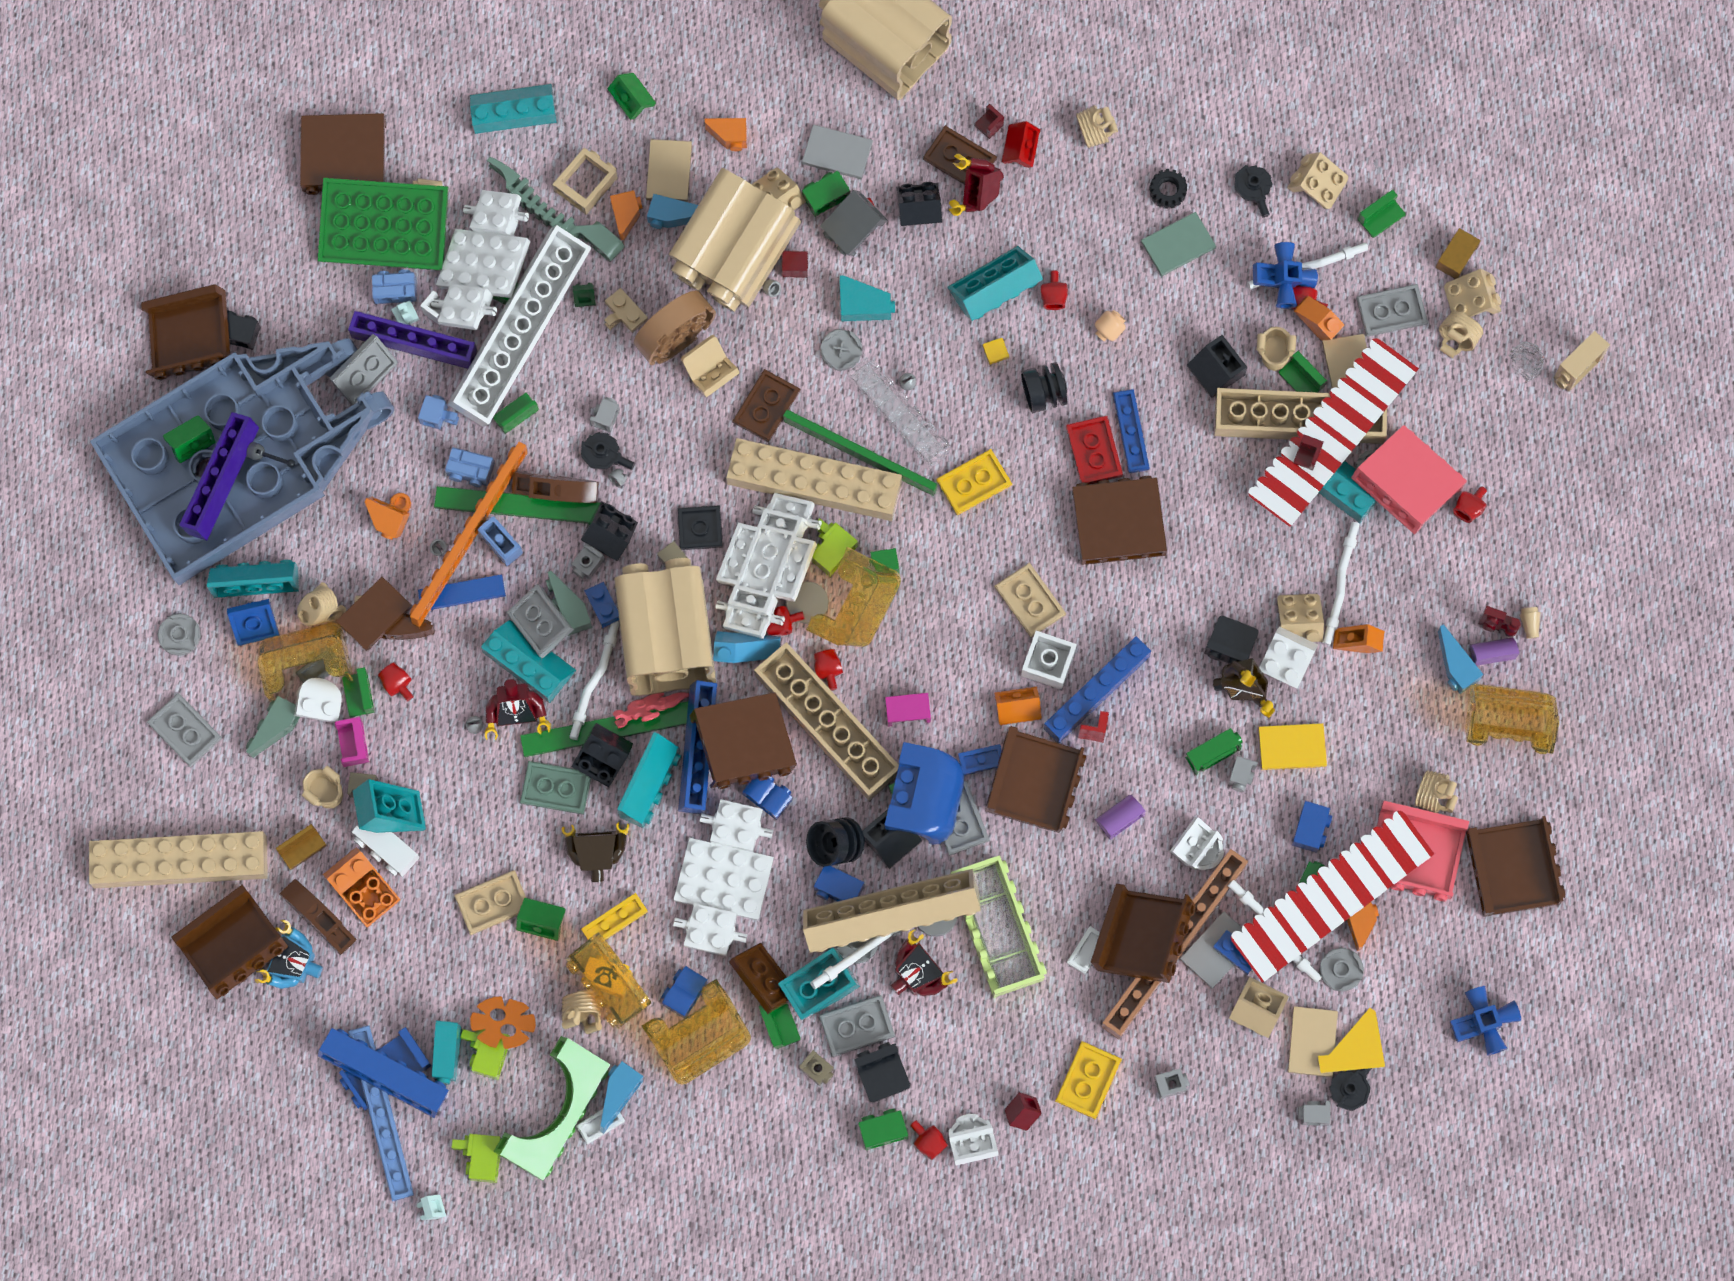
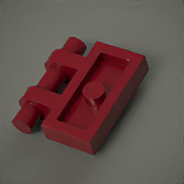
[1478,605,1521,637]

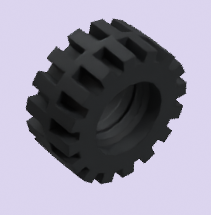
[1149,169,1187,209]

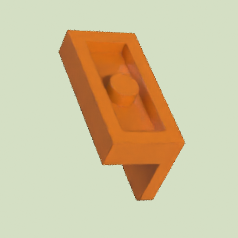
[994,686,1042,725]

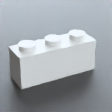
[352,825,419,877]

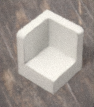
[421,290,441,325]

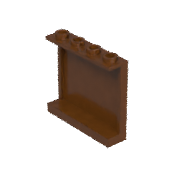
[300,113,386,195]
[141,284,230,380]
[1072,476,1167,565]
[689,692,797,789]
[985,726,1086,833]
[1466,816,1565,917]
[1091,883,1195,983]
[171,885,288,999]

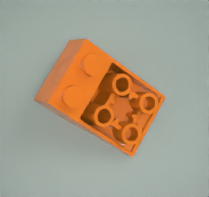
[322,847,400,928]

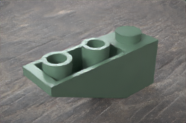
[545,571,592,636]
[246,696,300,758]

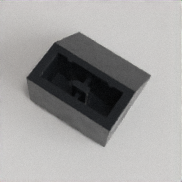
[896,182,942,226]
[1187,335,1247,398]
[581,501,638,561]
[571,723,633,787]
[862,809,922,869]

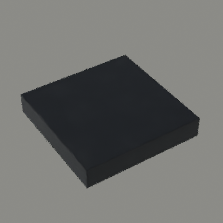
[677,505,723,550]

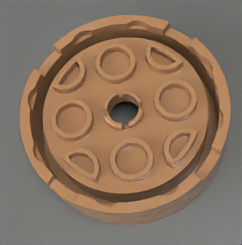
[633,290,716,365]

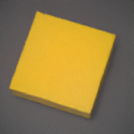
[982,338,1009,365]

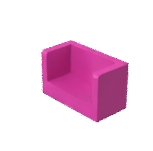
[885,693,931,727]
[335,717,369,767]

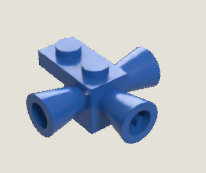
[1253,242,1318,309]
[1450,986,1521,1056]

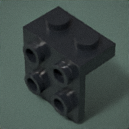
[1204,615,1259,664]
[854,1042,910,1103]

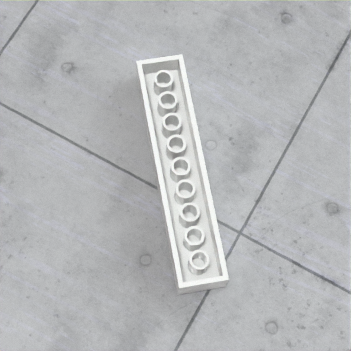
[447,225,591,427]

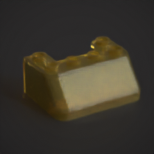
[806,547,901,647]
[258,622,354,702]
[1465,684,1559,754]
[566,933,651,1030]
[642,979,751,1085]

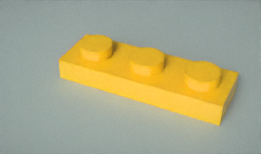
[581,893,648,948]

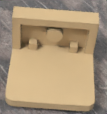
[1287,152,1348,209]
[752,168,806,210]
[1444,269,1502,317]
[681,335,740,398]
[1277,594,1324,642]

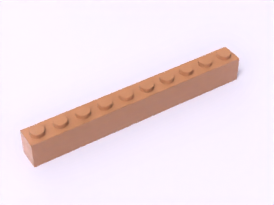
[1101,849,1249,1040]

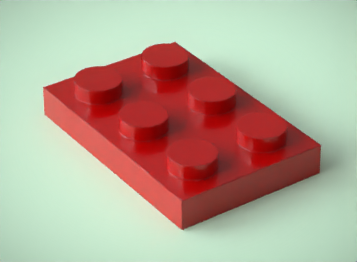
[1066,416,1123,485]

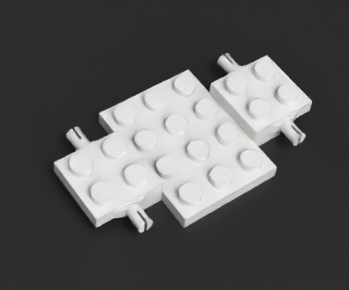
[431,190,530,330]
[716,493,821,639]
[673,799,774,957]

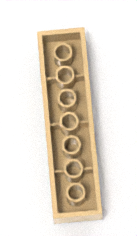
[1214,388,1387,444]
[726,438,902,521]
[754,642,899,801]
[89,831,268,889]
[803,869,981,952]

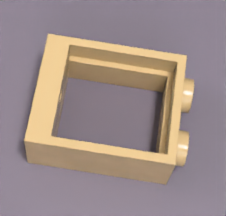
[553,148,618,215]
[1554,331,1610,391]

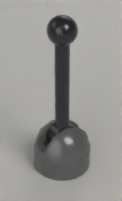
[246,442,295,468]

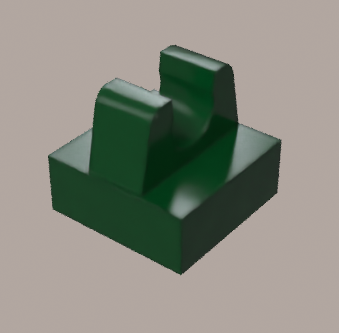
[573,283,596,307]

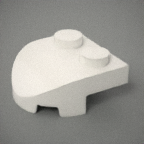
[294,678,342,723]
[1170,817,1224,870]
[949,1114,999,1165]

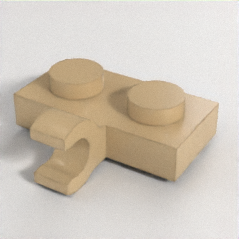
[604,288,648,333]

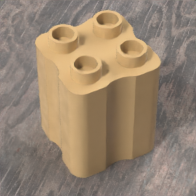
[818,0,952,100]
[669,168,801,312]
[614,558,716,696]

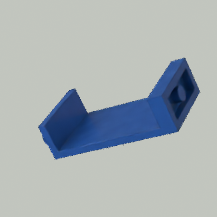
[339,1027,432,1111]

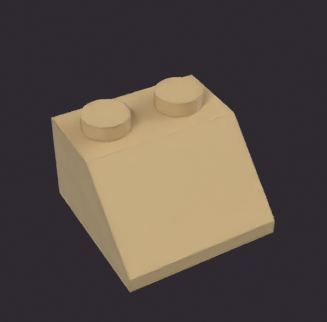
[1229,977,1289,1038]

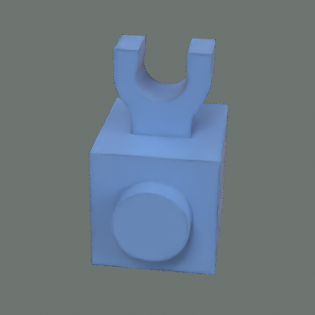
[418,395,459,430]

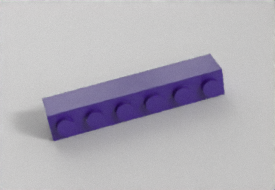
[348,311,478,369]
[179,412,259,541]

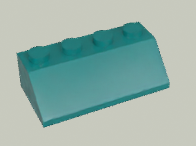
[470,84,557,134]
[947,246,1043,321]
[1318,461,1377,523]
[207,560,299,598]
[481,620,577,703]
[617,732,682,828]

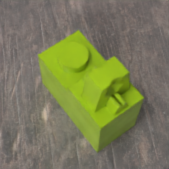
[811,518,858,577]
[460,1029,510,1080]
[452,1134,501,1183]

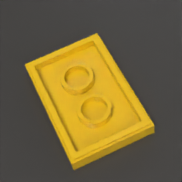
[936,449,1012,516]
[1258,723,1327,770]
[1055,1041,1122,1120]

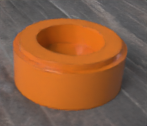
[390,493,411,512]

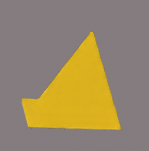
[1318,1008,1385,1073]

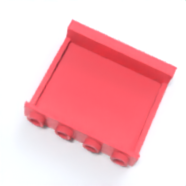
[1351,425,1467,535]
[1377,801,1469,902]

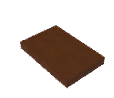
[923,125,997,185]
[732,369,801,442]
[336,577,413,651]
[729,943,789,1014]

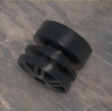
[1021,362,1068,414]
[806,817,865,867]

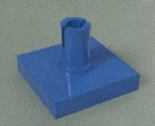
[227,599,280,646]

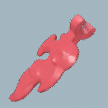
[613,692,689,728]

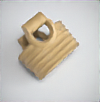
[1076,105,1118,148]
[1439,311,1483,359]
[1256,327,1296,371]
[297,582,346,626]
[302,765,343,808]
[1415,770,1458,813]
[562,990,602,1034]

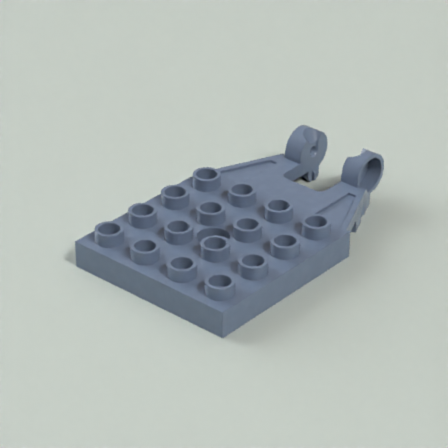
[90,339,394,585]

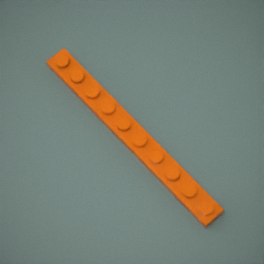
[410,442,528,627]

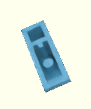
[647,194,698,229]
[1438,624,1484,694]
[713,631,781,663]
[600,1061,643,1134]

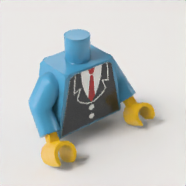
[255,919,323,989]

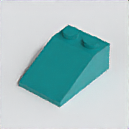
[353,779,426,833]
[778,947,861,1020]

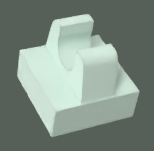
[391,300,420,325]
[417,1195,446,1220]

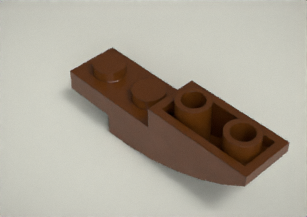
[512,471,599,503]
[381,614,435,640]
[279,879,357,956]

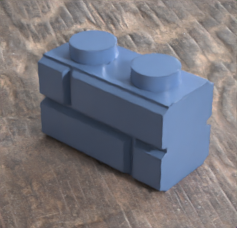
[372,270,417,304]
[445,447,495,487]
[477,516,523,566]

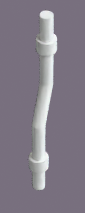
[1247,242,1368,290]
[1322,522,1360,645]
[569,621,620,740]
[1228,880,1322,983]
[810,931,902,989]

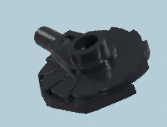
[1234,165,1272,218]
[581,432,635,470]
[1329,1068,1372,1111]

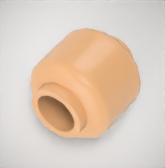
[1095,310,1126,341]

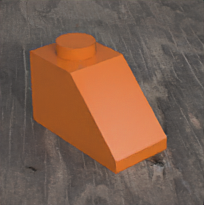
[705,118,747,151]
[610,190,643,240]
[1294,296,1344,341]
[365,497,410,540]
[1333,624,1385,653]
[1347,902,1379,951]

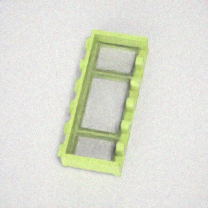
[950,855,1047,998]

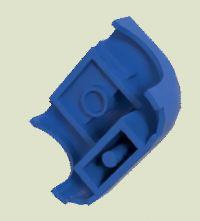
[885,742,964,844]

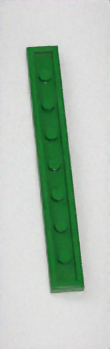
[783,410,937,496]
[434,486,600,524]
[520,701,688,757]

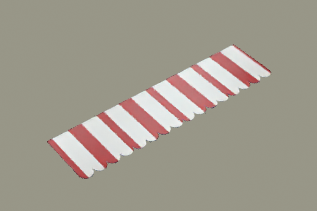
[1248,338,1419,527]
[1231,811,1434,983]

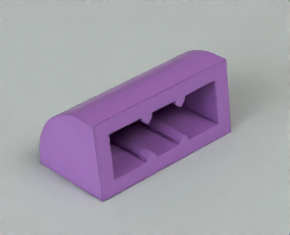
[1469,637,1519,666]
[1095,795,1146,840]

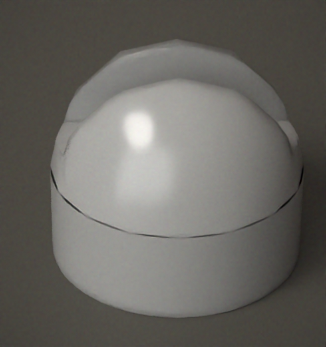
[763,279,781,297]
[899,373,916,391]
[608,469,627,488]
[430,539,448,557]
[466,716,483,734]

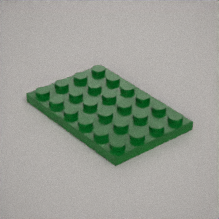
[318,178,449,270]

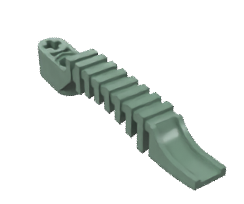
[487,157,625,262]

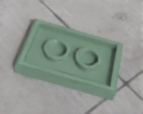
[1141,212,1216,277]
[520,761,591,815]

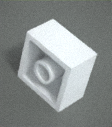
[1259,627,1318,688]
[1021,631,1077,690]

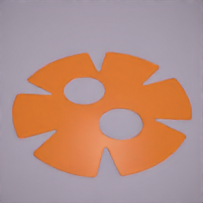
[470,996,536,1049]

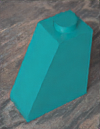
[840,275,895,322]
[432,1020,463,1085]

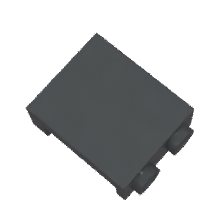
[820,190,888,256]

